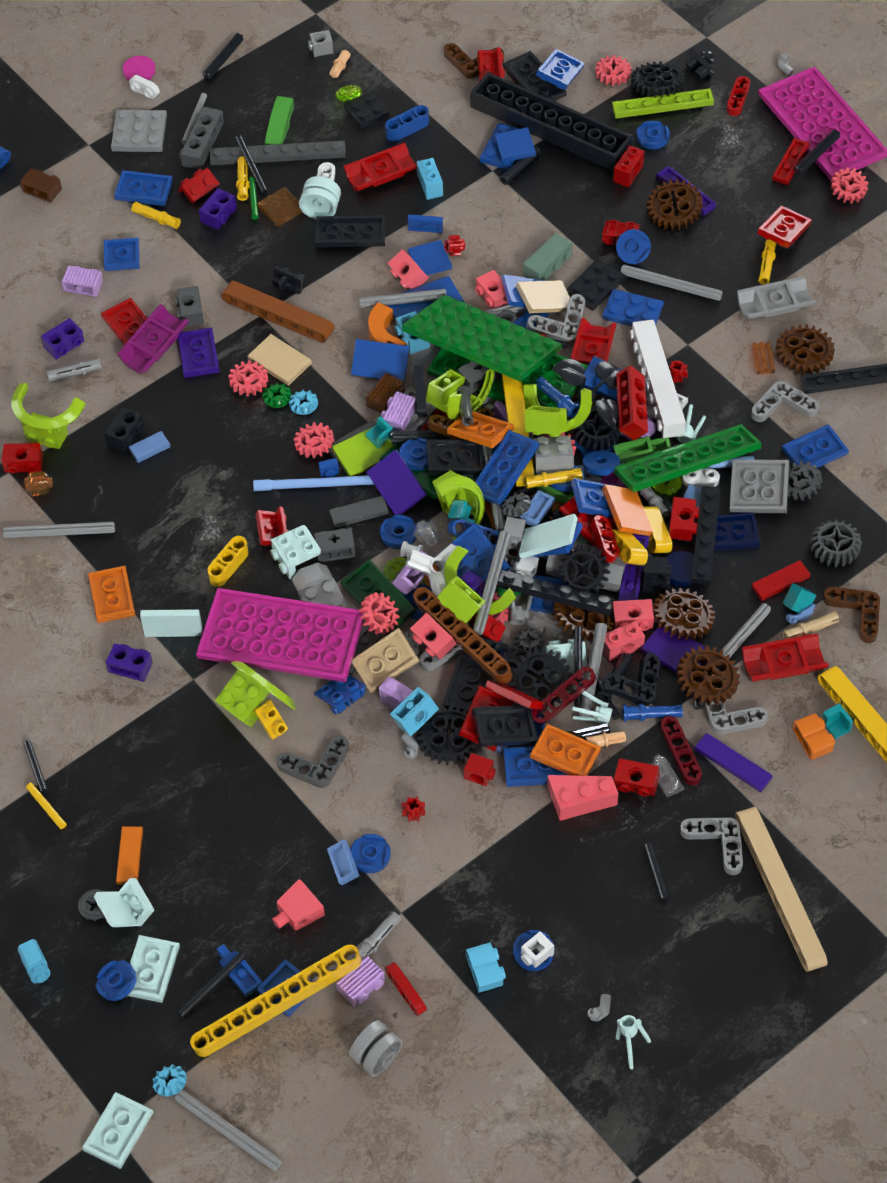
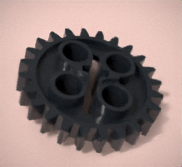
[631,61,685,98]
[509,648,573,712]
[417,705,479,766]

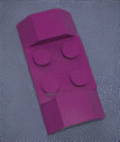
[117,304,189,374]

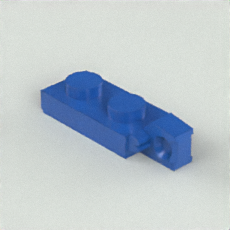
[217,944,262,998]

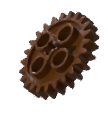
[647,179,703,230]
[776,324,835,375]
[653,588,715,640]
[552,602,614,642]
[676,645,740,706]

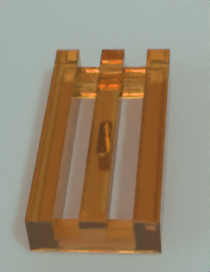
[752,341,775,375]

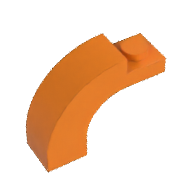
[368,302,407,346]

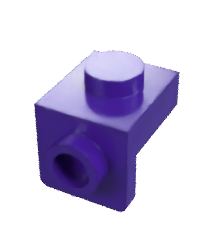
[460,570,486,598]

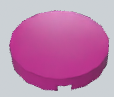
[123,56,156,81]

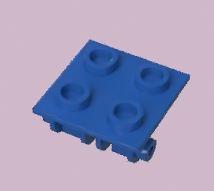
[314,674,366,715]

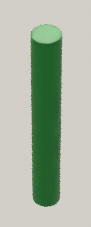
[248,177,259,220]

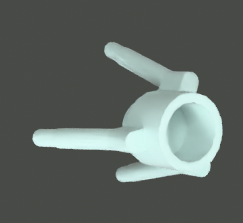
[676,404,706,443]
[572,685,612,724]
[616,1015,651,1070]

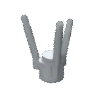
[508,595,533,625]

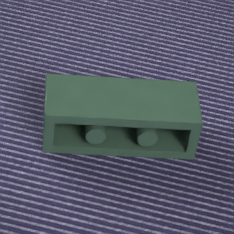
[523,233,573,281]

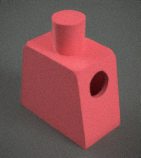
[272,879,325,930]

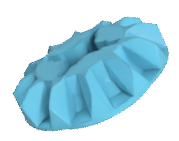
[289,390,318,415]
[153,1064,187,1097]

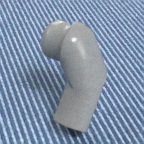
[778,53,794,76]
[401,733,420,760]
[587,994,611,1021]

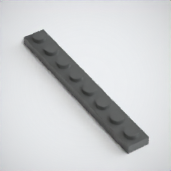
[210,141,346,165]

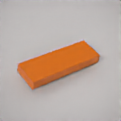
[116,826,143,885]

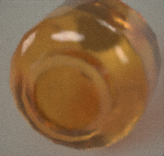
[24,471,53,496]

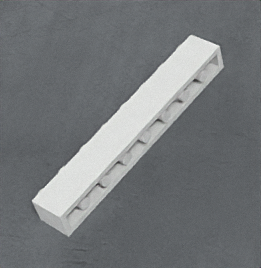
[629,320,686,438]

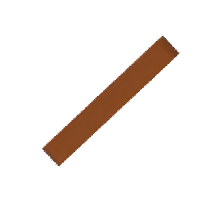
[221,281,335,343]
[413,587,512,684]

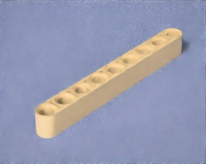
[735,807,828,972]

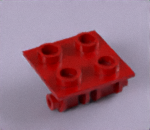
[602,220,640,245]

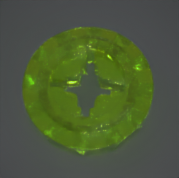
[335,85,362,101]
[653,477,682,495]
[384,557,407,582]

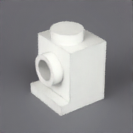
[513,556,539,578]
[521,932,554,968]

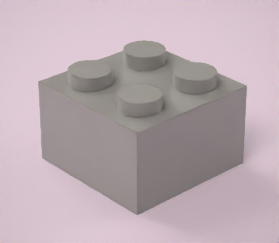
[533,435,574,475]

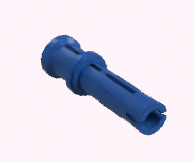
[535,377,580,419]
[622,704,683,722]

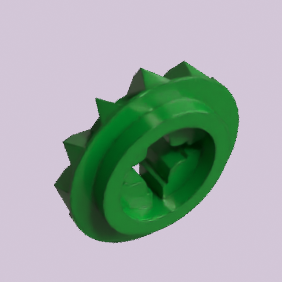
[262,383,292,408]

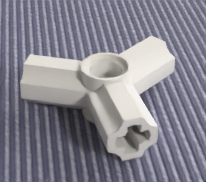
[406,543,457,597]

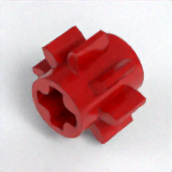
[444,235,465,256]
[668,361,688,383]
[401,796,426,822]

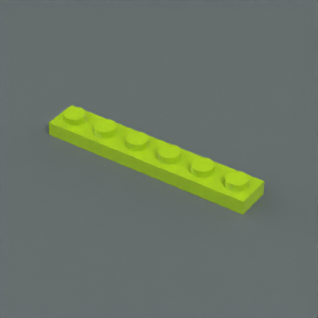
[612,89,714,119]

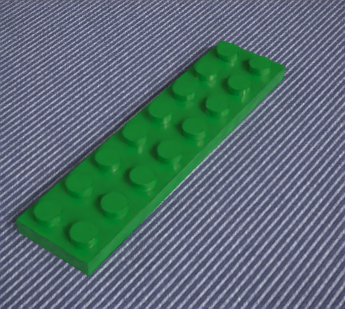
[614,424,761,492]

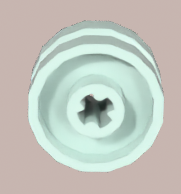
[299,176,341,219]

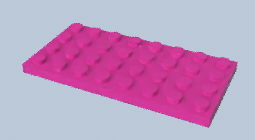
[758,66,887,180]
[196,588,364,682]

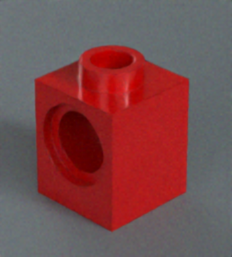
[464,753,496,787]

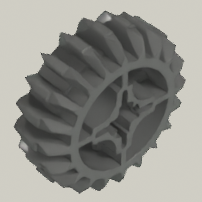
[810,519,862,568]

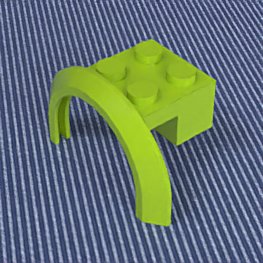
[426,369,495,421]
[11,383,86,449]
[524,384,592,437]
[432,470,485,540]
[437,545,516,623]
[215,661,296,728]

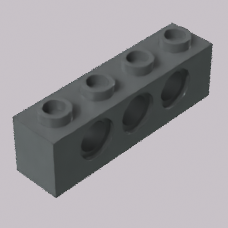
[179,107,224,170]

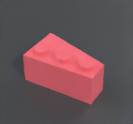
[547,775,618,821]

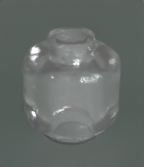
[413,519,441,548]

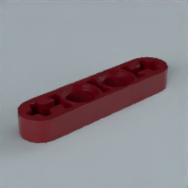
[532,667,596,725]
[660,716,702,786]

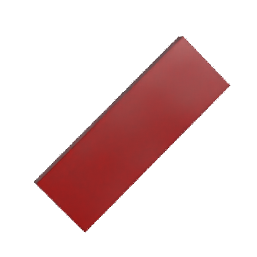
[772,138,810,185]
[751,560,811,601]
[485,680,543,709]

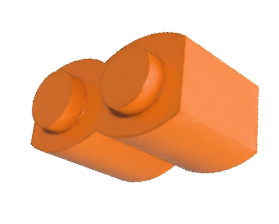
[792,713,835,760]

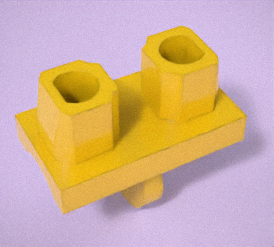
[253,699,288,740]

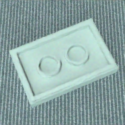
[519,514,578,559]
[140,610,203,637]
[127,935,180,1003]
[82,1092,154,1169]

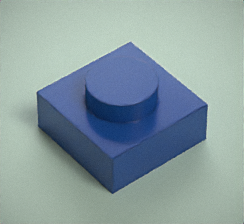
[318,458,339,478]

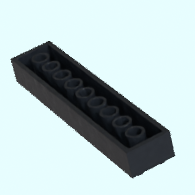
[470,72,633,171]

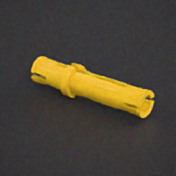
[236,156,249,201]
[131,202,181,229]
[758,240,776,285]
[525,468,583,489]

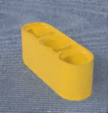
[643,506,672,553]
[607,529,648,566]
[208,536,248,587]

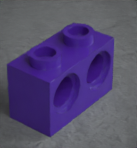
[199,188,237,230]
[41,318,85,360]
[106,643,153,682]

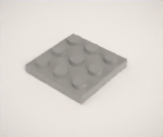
[111,110,167,152]
[730,460,789,513]

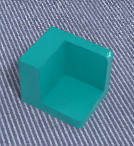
[365,416,393,448]
[448,500,475,523]
[783,583,816,613]
[822,703,853,739]

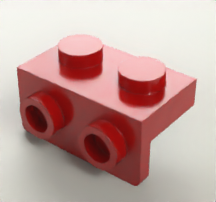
[477,47,505,82]
[178,167,220,204]
[255,506,289,546]

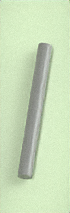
[181,93,207,145]

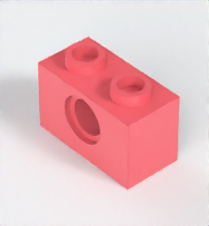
[388,249,429,289]
[475,270,508,309]
[612,599,654,631]
[410,613,456,660]
[603,621,645,662]

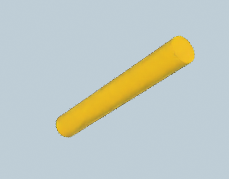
[26,782,67,829]

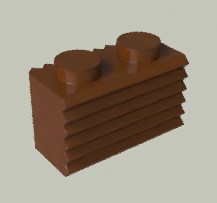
[20,168,62,203]
[366,373,405,413]

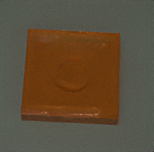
[257,187,302,227]

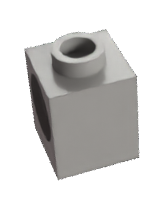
[308,30,333,57]
[504,517,526,549]

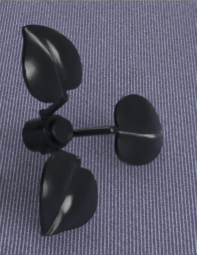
[552,359,621,431]

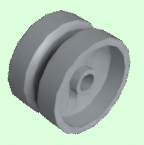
[349,1020,403,1077]

